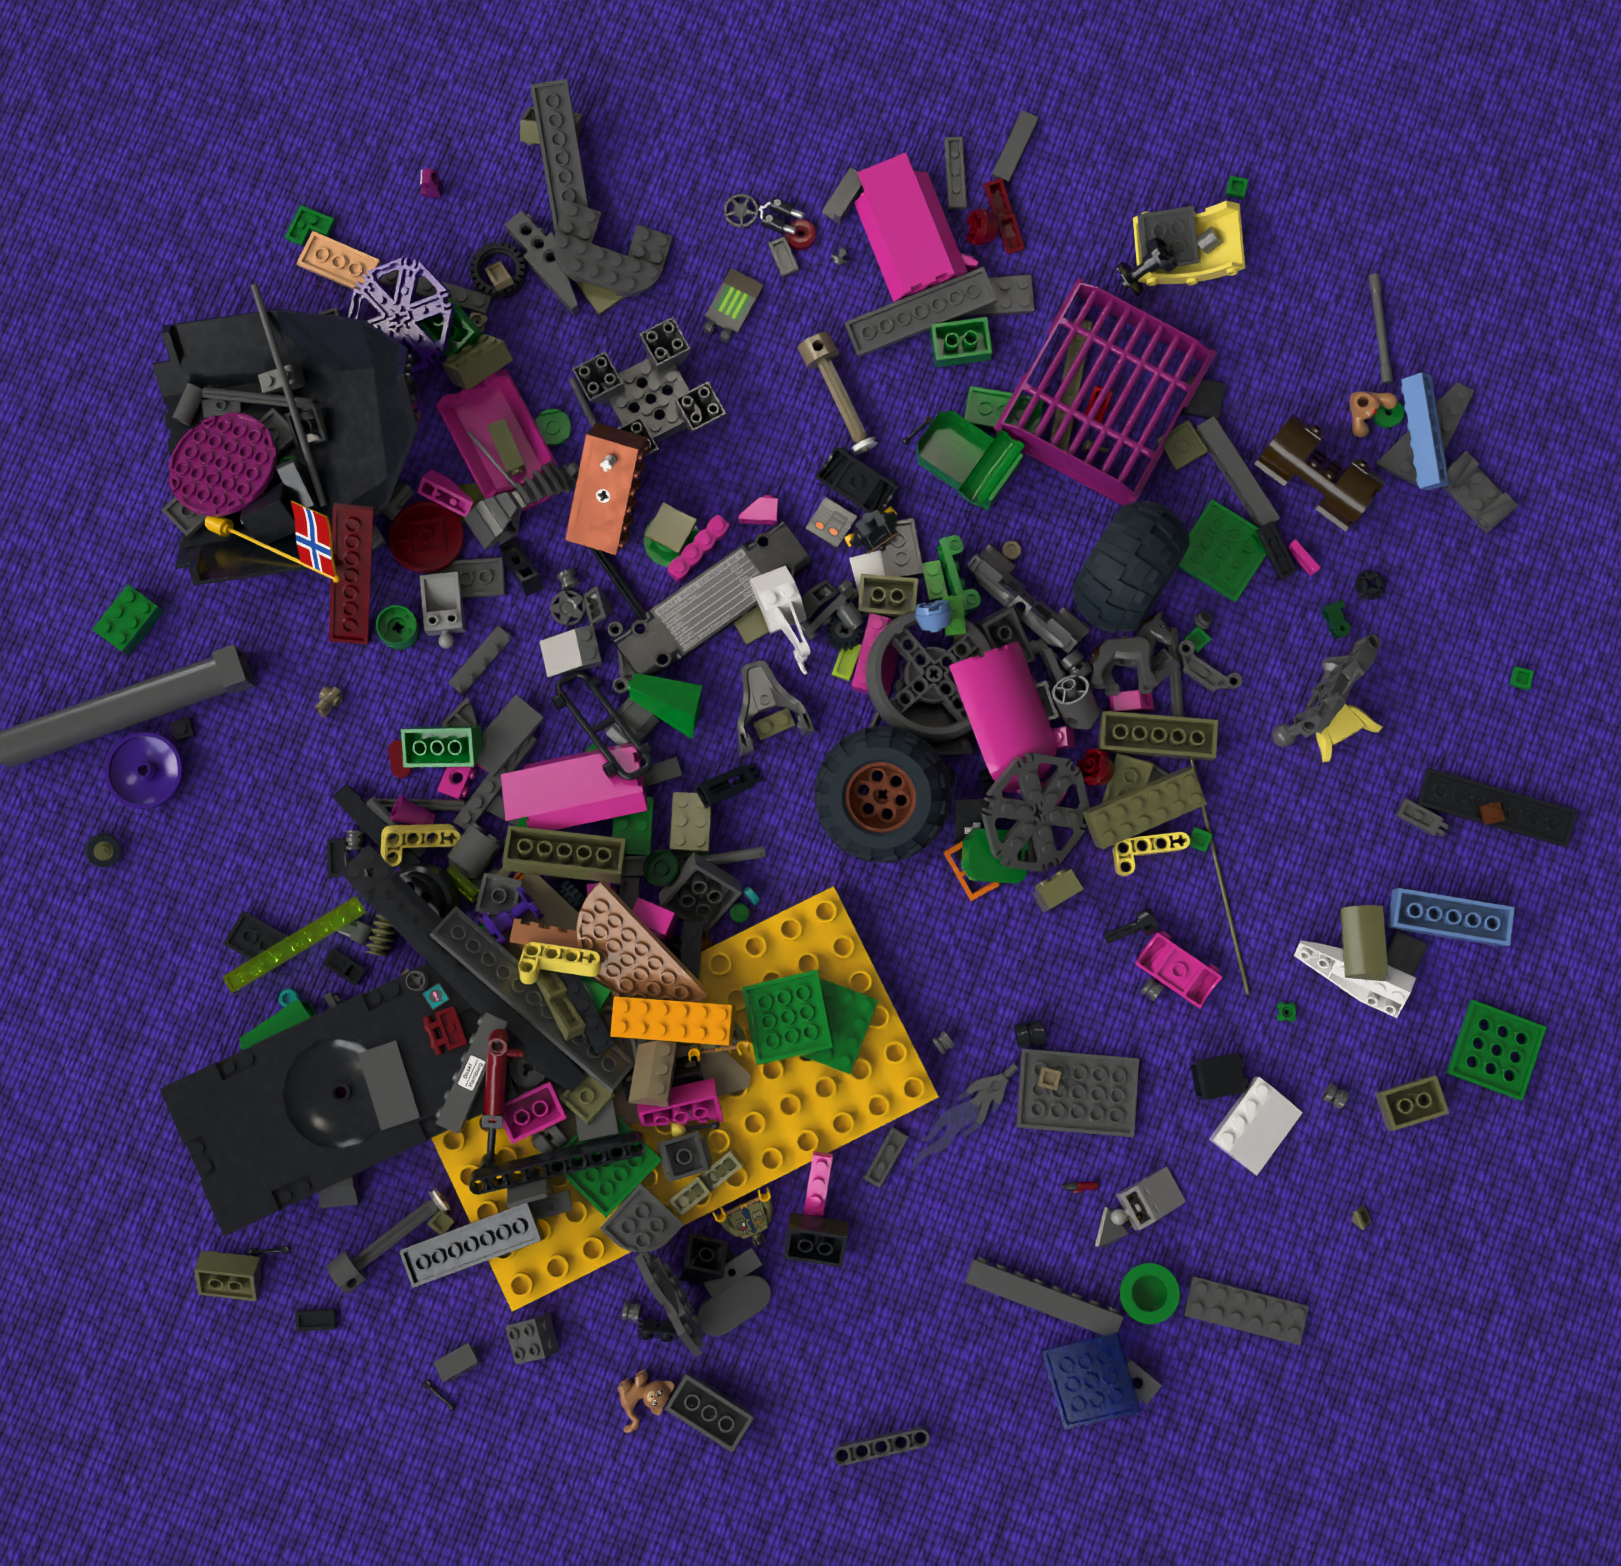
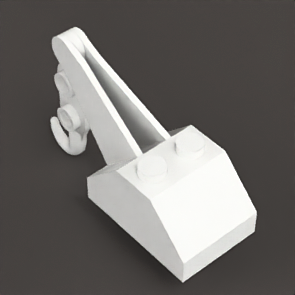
[749,566,811,675]

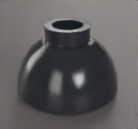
[663,936,682,960]

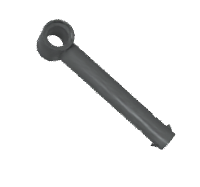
[675,846,766,868]

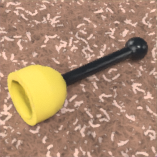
[671,1121,720,1138]

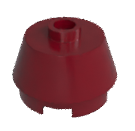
[966,208,998,246]
[1076,749,1115,786]

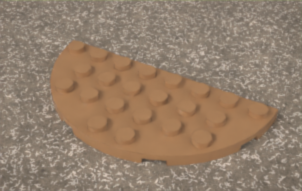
[576,880,710,1003]

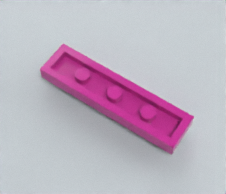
[803,1151,833,1217]

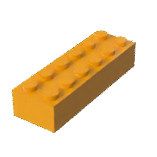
[610,996,736,1046]

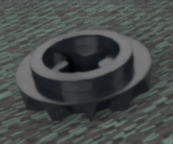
[1355,569,1386,600]

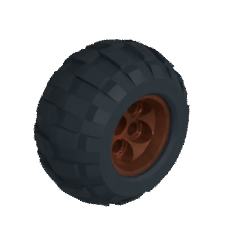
[1073,500,1190,633]
[814,726,951,863]

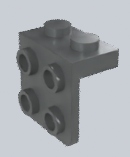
[506,1313,560,1364]

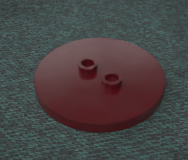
[388,501,465,574]

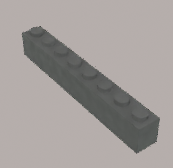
[964,1257,1123,1340]

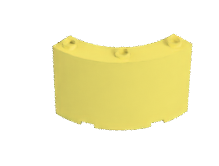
[1133,201,1245,286]

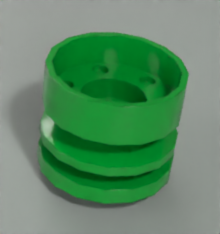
[376,605,420,650]

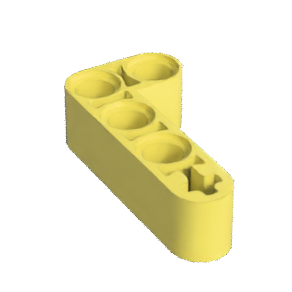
[381,824,461,866]
[1113,832,1190,877]
[518,942,601,984]

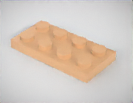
[297,231,381,290]

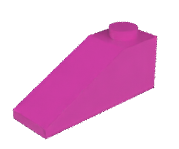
[417,469,474,517]

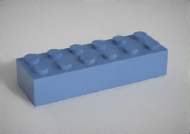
[1387,888,1515,947]

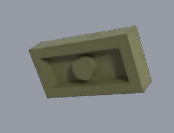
[753,708,795,741]

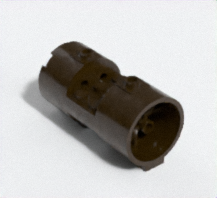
[1254,414,1386,532]

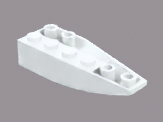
[1294,940,1416,1018]

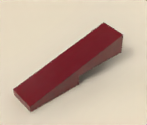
[983,178,1025,255]

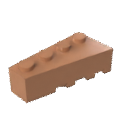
[509,918,579,949]

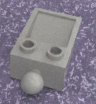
[420,572,466,649]
[1111,1166,1186,1230]

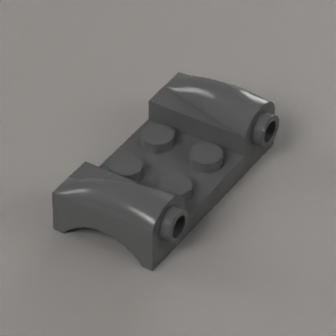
[1442,451,1518,534]

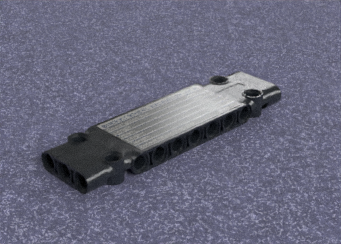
[612,520,813,677]

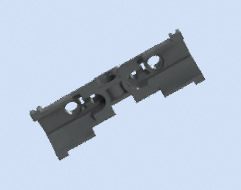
[967,543,1091,654]

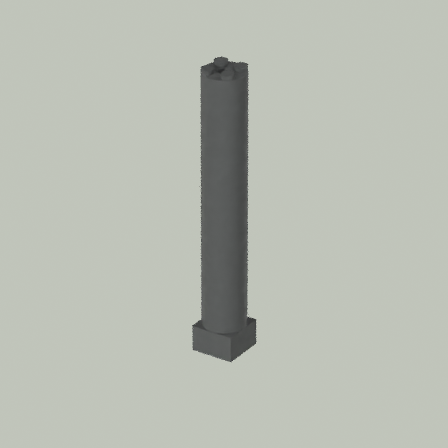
[0,645,256,768]

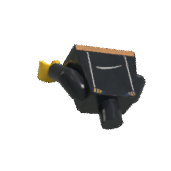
[844,506,898,554]

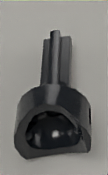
[1103,908,1159,944]

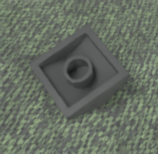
[475,873,523,915]

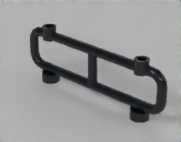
[551,671,653,780]

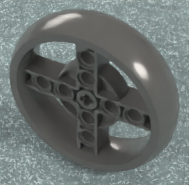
[866,610,992,742]

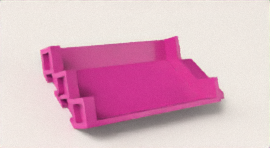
[854,152,967,302]
[436,369,557,513]
[501,742,648,830]

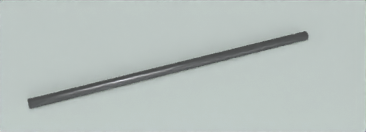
[250,283,328,507]

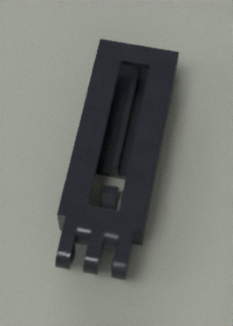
[695,763,763,809]

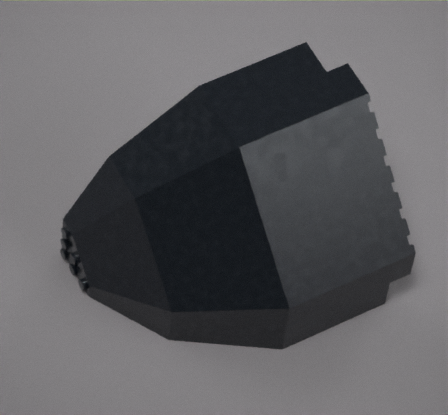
[152,309,421,586]

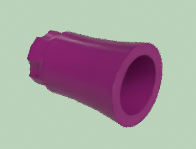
[390,795,435,825]

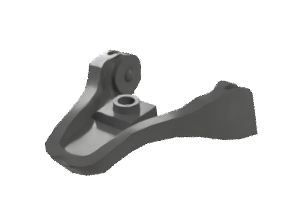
[737,661,819,758]

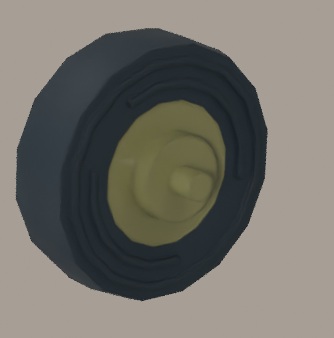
[85,833,121,868]

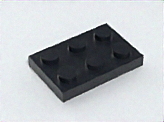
[223,910,294,973]

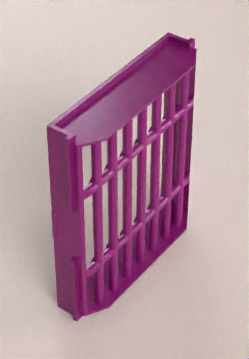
[994,278,1217,506]

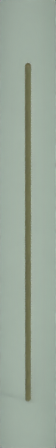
[1190,760,1250,995]

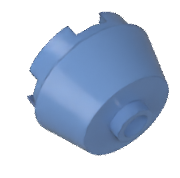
[914,600,953,632]

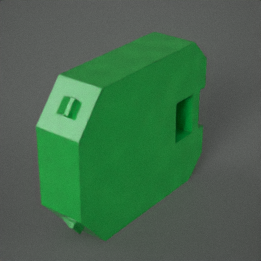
[961,828,1029,884]

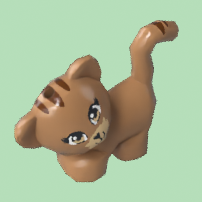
[617,1369,675,1433]

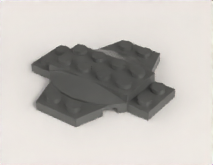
[634,1252,705,1357]

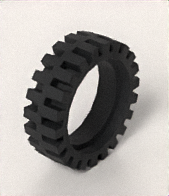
[470,241,527,300]

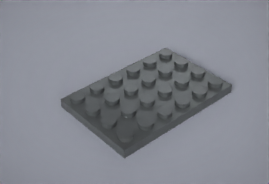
[1016,1049,1139,1137]

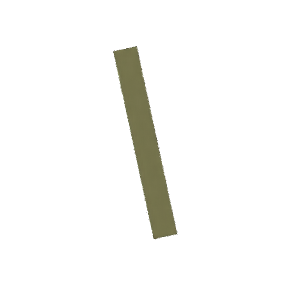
[1050,318,1093,452]

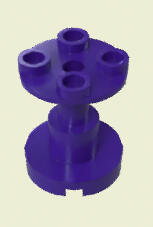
[479,886,544,947]

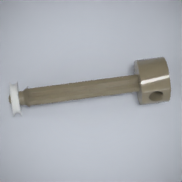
[798,332,878,455]

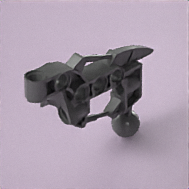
[1272,634,1381,747]

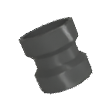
[406,971,429,991]
[1322,1083,1349,1110]

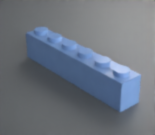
[1401,372,1449,491]

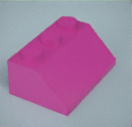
[503,1081,567,1144]

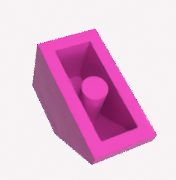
[739,495,778,525]

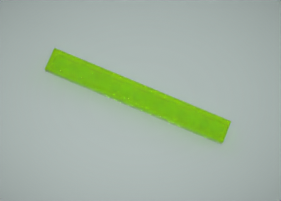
[222,896,367,994]

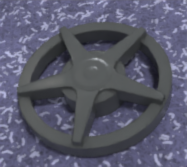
[724,194,758,228]

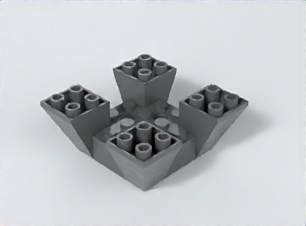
[572,317,726,457]

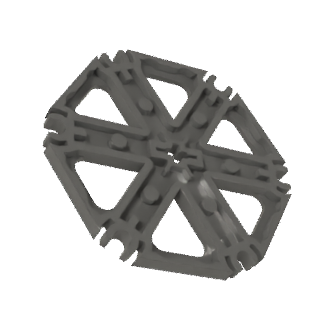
[981,752,1090,872]

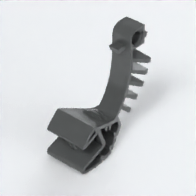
[465,461,579,550]

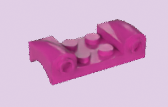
[1134,930,1222,1008]

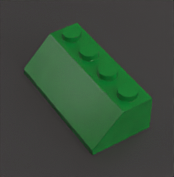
[401,725,482,767]

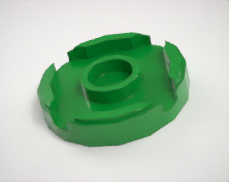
[535,409,572,446]

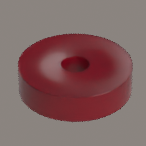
[786,219,816,250]

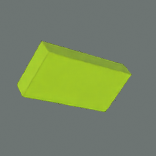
[832,644,862,682]

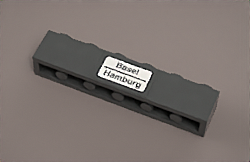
[436,1011,511,1134]

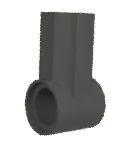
[380,482,414,521]
[331,914,373,945]

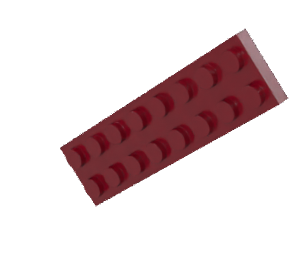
[329,503,374,645]

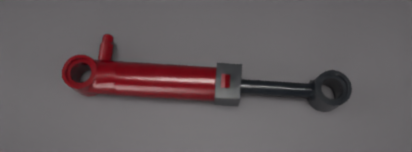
[479,1029,524,1178]

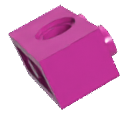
[437,766,477,800]

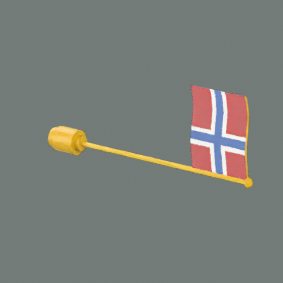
[205,501,340,583]

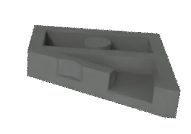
[441,697,478,726]

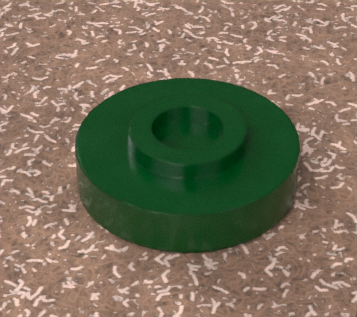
[643,849,680,887]

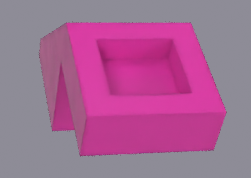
[1109,690,1154,713]

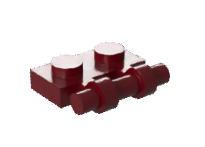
[423,1006,468,1056]

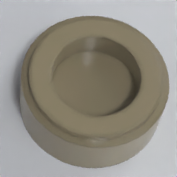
[1002,541,1021,561]

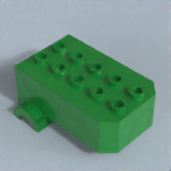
[916,411,1025,511]

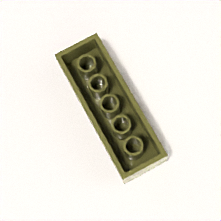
[1097,711,1218,761]
[1082,767,1207,849]
[502,825,626,884]

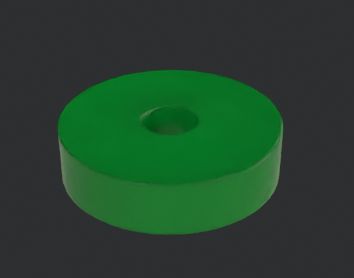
[1372,401,1404,429]

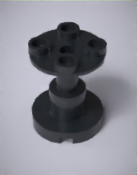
[1116,236,1178,296]

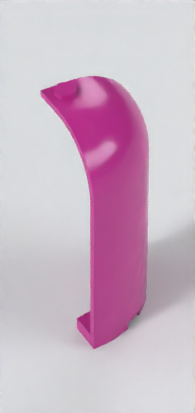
[949,641,1056,794]

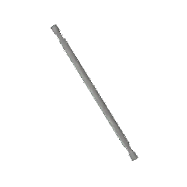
[467,432,517,490]

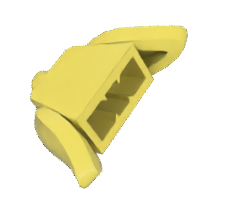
[1316,704,1383,763]

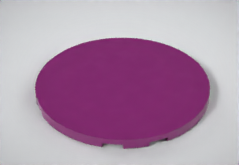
[169,413,277,517]

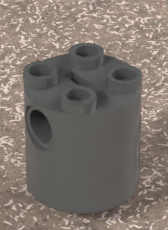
[1052,675,1100,730]
[447,823,502,878]

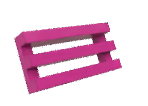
[1287,539,1320,576]

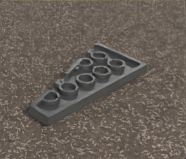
[1375,382,1474,487]

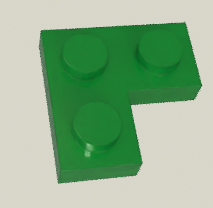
[285,205,335,247]

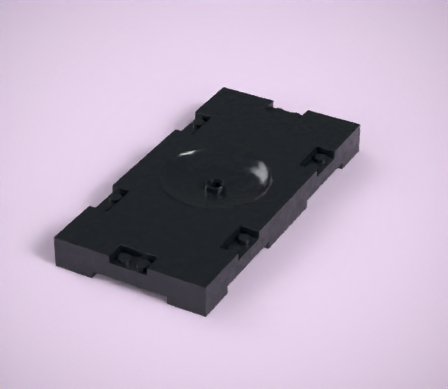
[160,963,522,1236]

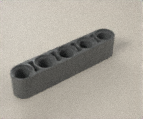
[833,1426,930,1465]

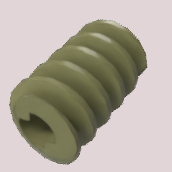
[364,914,396,957]

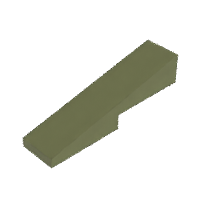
[536,969,586,1041]
[669,1148,746,1217]

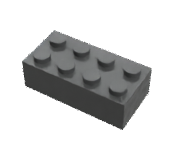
[665,1371,755,1453]

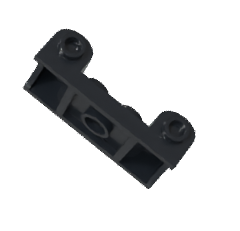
[815,445,899,513]

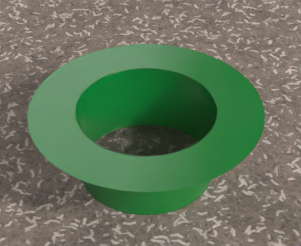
[644,519,699,567]
[1120,1263,1180,1324]

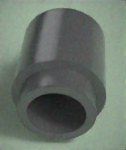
[836,601,864,630]

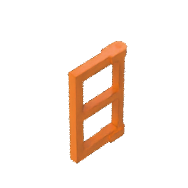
[943,840,1001,901]

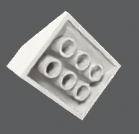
[1209,1077,1302,1176]

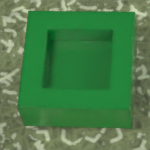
[1225,175,1248,199]
[1184,626,1211,653]
[1509,666,1534,691]
[1189,827,1213,853]

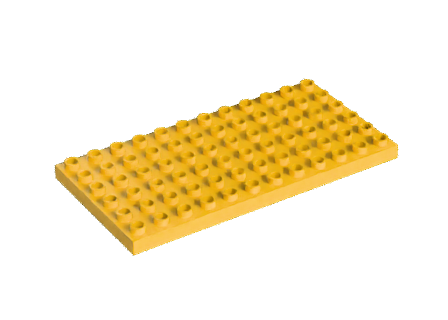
[431,886,939,1312]

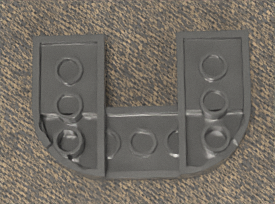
[553,200,673,297]

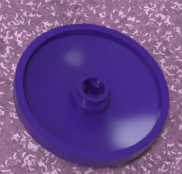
[105,732,184,809]

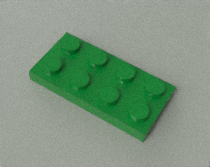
[964,386,1043,434]

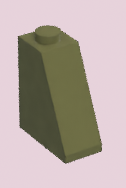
[487,419,527,477]

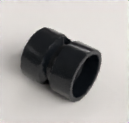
[1014,1019,1046,1049]

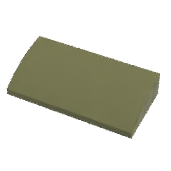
[1340,905,1388,981]

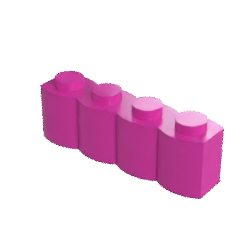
[668,515,729,583]

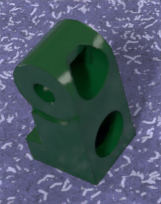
[1321,600,1351,639]

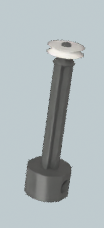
[326,1187,451,1295]

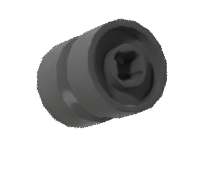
[1058,649,1093,678]
[531,1123,570,1153]

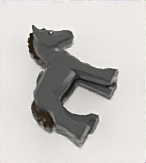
[1090,611,1173,696]

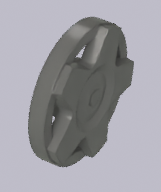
[550,590,586,626]

